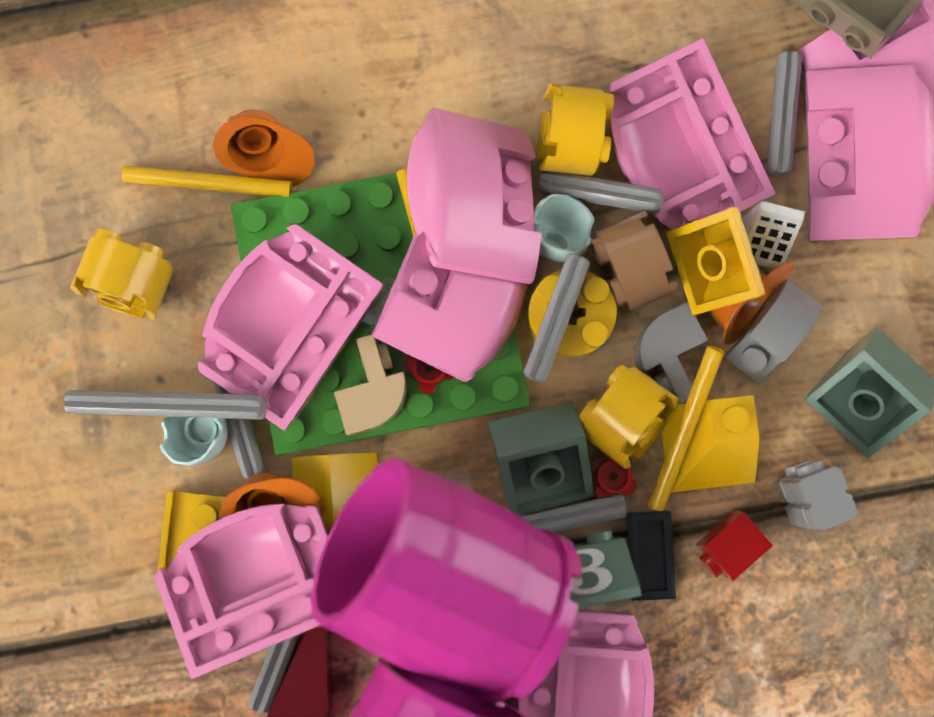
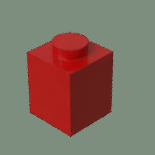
[696,510,773,581]

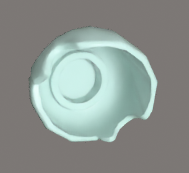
[534,194,594,262]
[160,417,228,466]

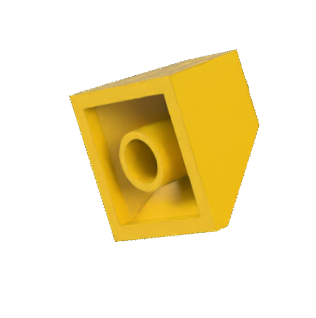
[666,206,765,315]
[661,395,760,493]

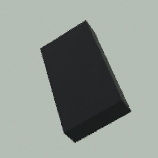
[626,511,676,601]

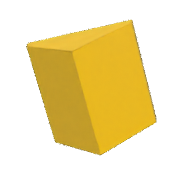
[291,452,378,533]

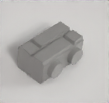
[775,459,858,531]

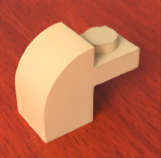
[334,335,407,437]

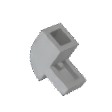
[725,279,822,384]
[635,302,708,404]

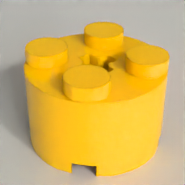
[537,83,614,176]
[70,228,174,319]
[526,270,617,361]
[579,364,679,469]

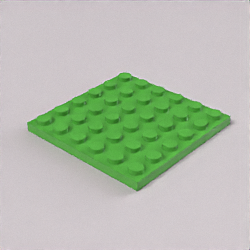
[230,173,530,456]

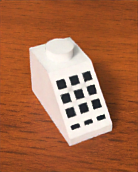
[742,201,805,275]

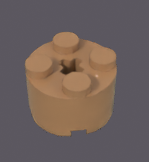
[591,211,679,312]

